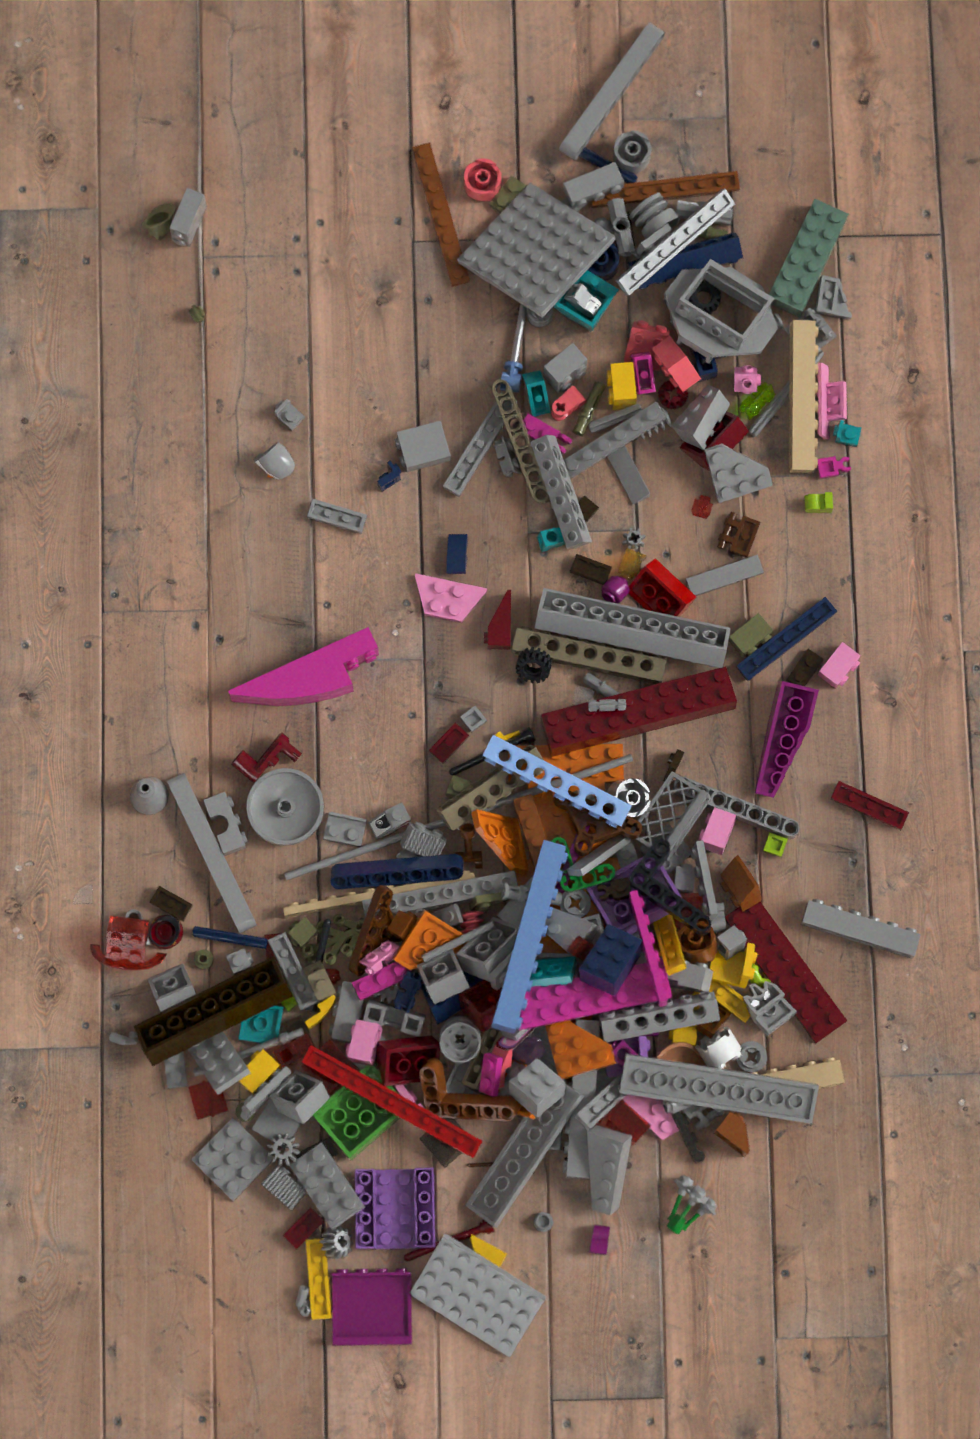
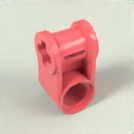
[551,386,587,421]

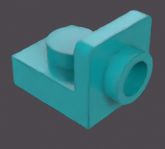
[833,420,861,447]

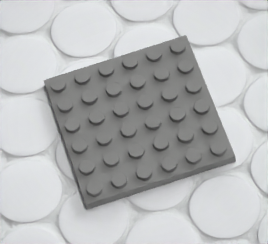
[457,182,616,318]

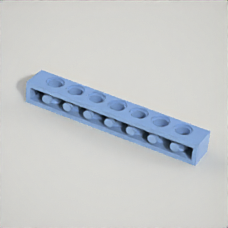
[482,735,632,828]

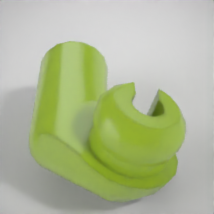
[749,964,771,988]

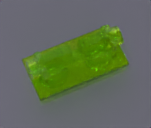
[738,382,775,420]

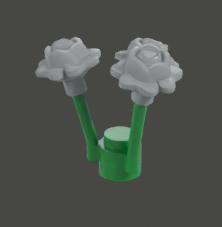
[667,1175,717,1234]

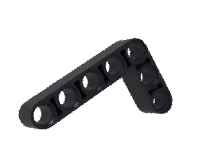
[630,839,711,936]

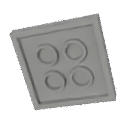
[191,1118,273,1201]

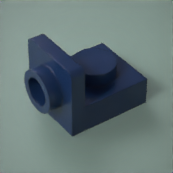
[377,460,402,492]

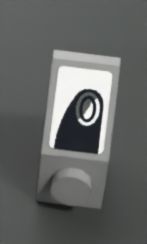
[368,802,411,840]

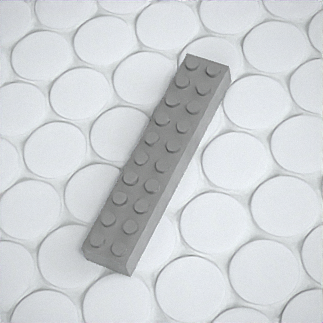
[535,588,731,668]

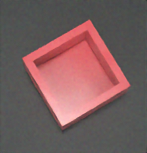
[652,336,701,392]

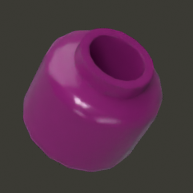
[601,576,630,604]

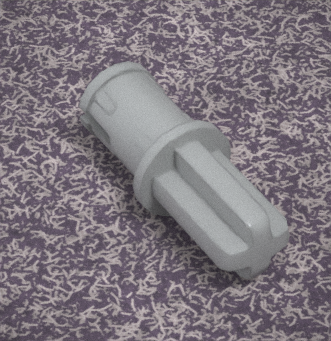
[583,673,619,697]

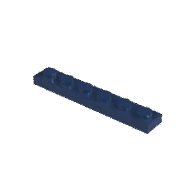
[736,597,837,682]

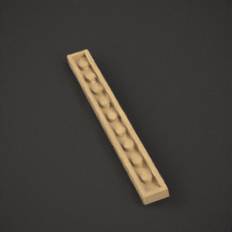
[283,871,475,918]

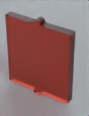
[188,1080,228,1120]

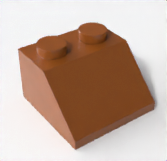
[720,855,762,912]
[713,1112,750,1157]

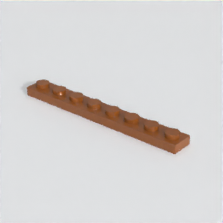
[412,142,470,287]
[591,171,740,208]

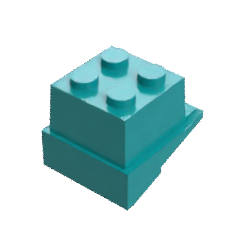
[554,270,619,332]

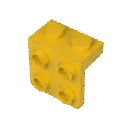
[709,943,757,989]

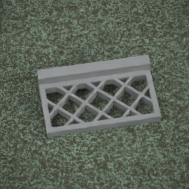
[630,771,712,861]

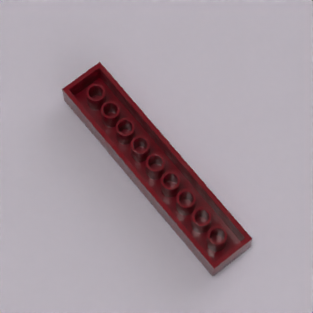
[541,666,737,757]

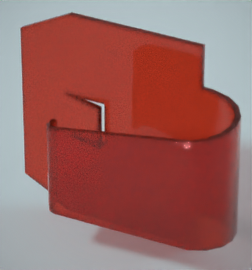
[692,495,713,519]

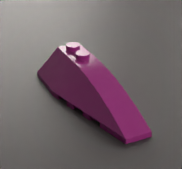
[755,681,819,798]

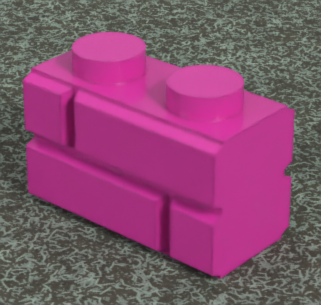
[631,352,656,394]

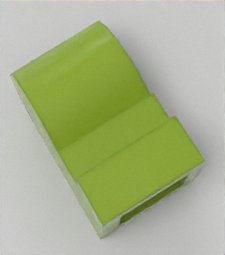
[804,492,833,513]

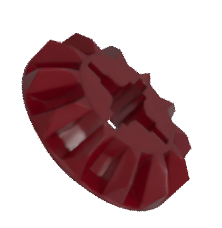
[658,380,688,409]

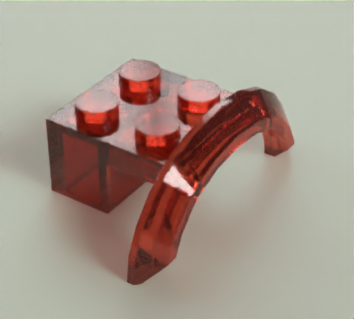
[90,916,167,971]

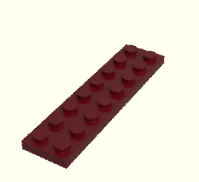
[725,902,847,1044]

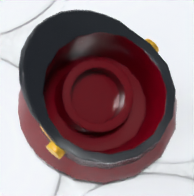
[148,915,183,950]

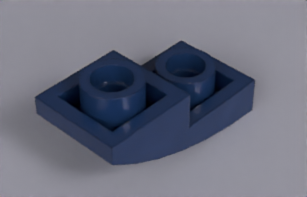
[447,534,468,574]

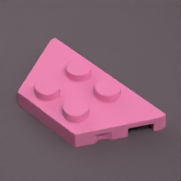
[415,574,487,623]

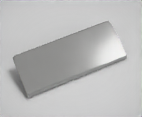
[607,445,650,505]

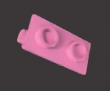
[359,940,400,975]

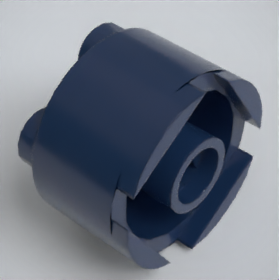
[588,243,619,281]

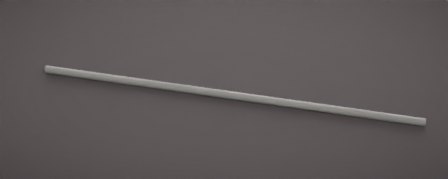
[284,754,633,880]

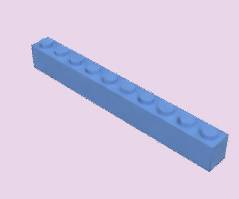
[491,840,568,1034]

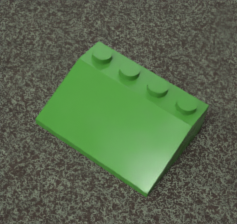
[313,1065,400,1161]

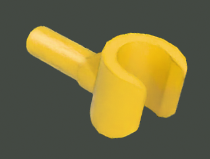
[495,730,520,741]

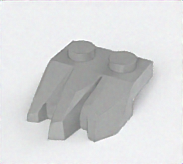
[743,981,797,1036]

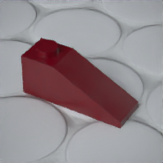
[484,590,511,650]

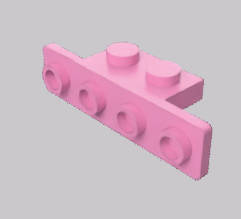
[816,363,847,440]

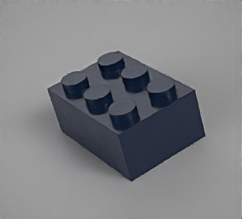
[579,924,643,997]

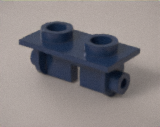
[393,971,422,1014]

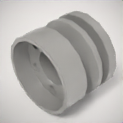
[629,193,680,239]
[439,1015,481,1063]

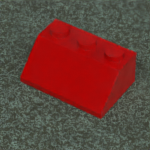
[629,558,696,617]

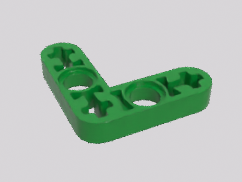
[551,837,616,893]

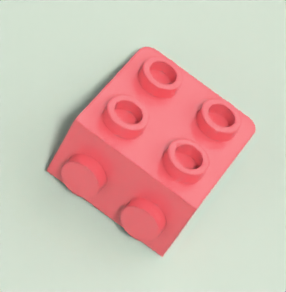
[624,320,670,371]

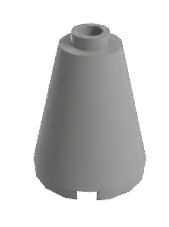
[130,777,169,815]

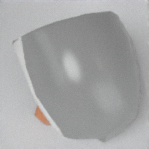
[254,442,295,479]

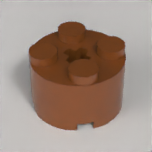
[677,921,718,965]

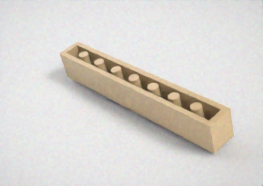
[789,320,818,473]

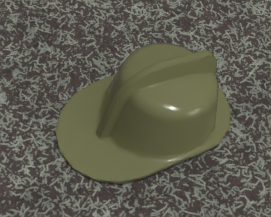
[142,203,176,240]

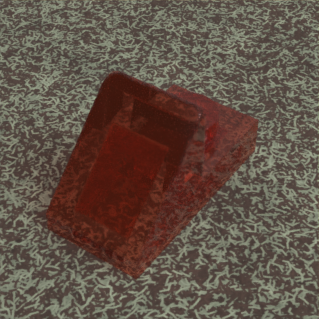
[273,1034,315,1069]

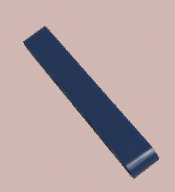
[330,854,464,889]

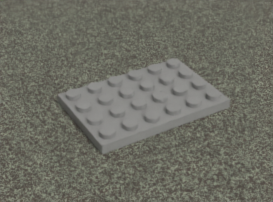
[410,1233,546,1357]

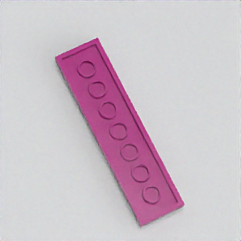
[518,959,672,1031]

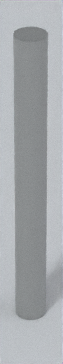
[421,921,495,962]

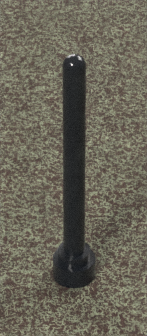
[449,727,536,776]
[304,919,331,1012]

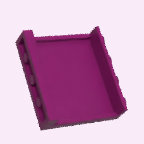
[332,1268,412,1346]

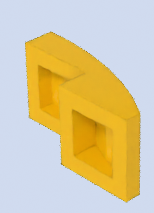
[305,995,336,1030]

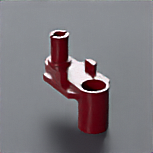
[231,732,302,783]

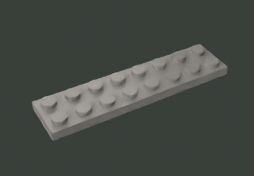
[465,1083,584,1228]

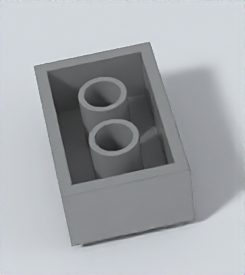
[456,917,519,982]

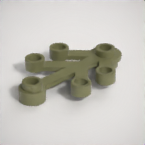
[302,914,371,965]

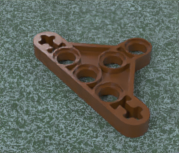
[553,790,643,856]
[348,885,401,976]

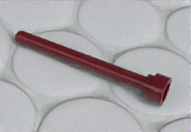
[404,1219,495,1261]

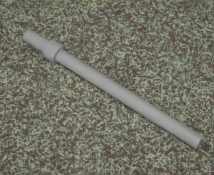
[193,1028,304,1077]

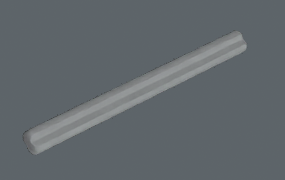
[749,348,824,437]

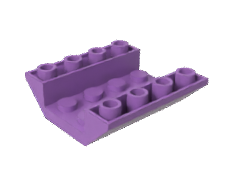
[355,1168,435,1250]

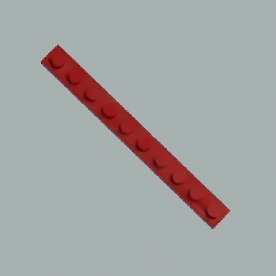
[301,1045,483,1158]

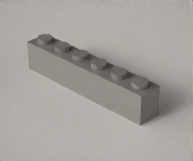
[801,899,921,959]

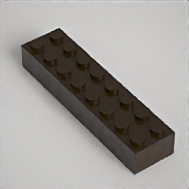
[134,956,293,1066]

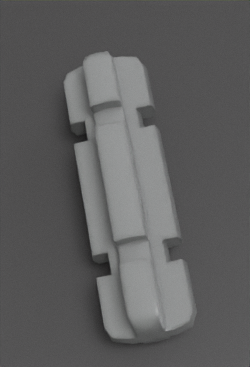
[588,699,626,711]

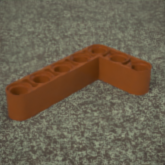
[420,1058,521,1121]

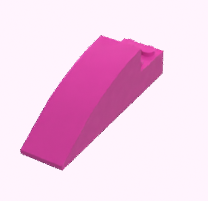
[228,627,379,706]

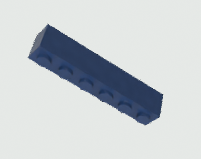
[627,232,743,289]

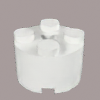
[696,1027,742,1069]

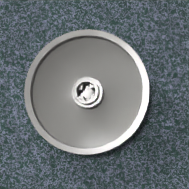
[247,768,324,846]

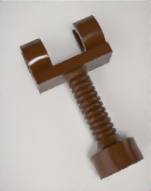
[455,823,483,869]

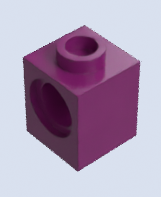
[611,1040,638,1069]

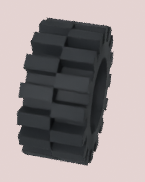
[688,280,721,315]
[516,647,552,684]

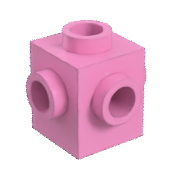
[734,365,761,394]

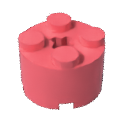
[464,158,501,201]

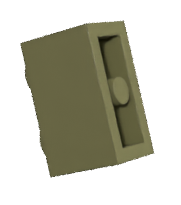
[728,613,773,658]

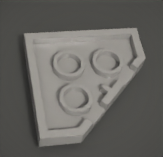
[704,444,773,503]

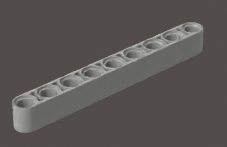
[559,23,665,160]
[167,773,257,934]

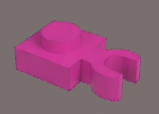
[817,456,851,479]

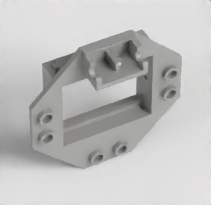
[664,259,778,364]

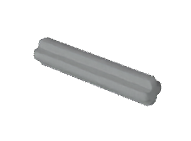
[588,404,642,433]

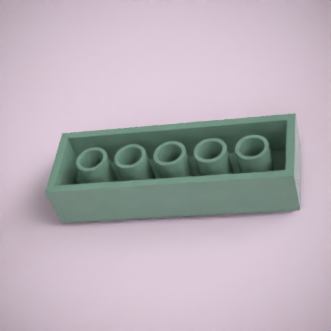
[769,199,849,317]

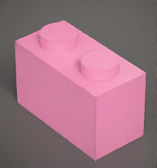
[818,642,860,689]
[698,807,736,855]
[346,1020,383,1066]

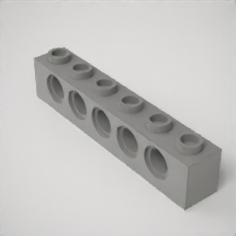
[530,435,592,549]
[599,991,720,1042]

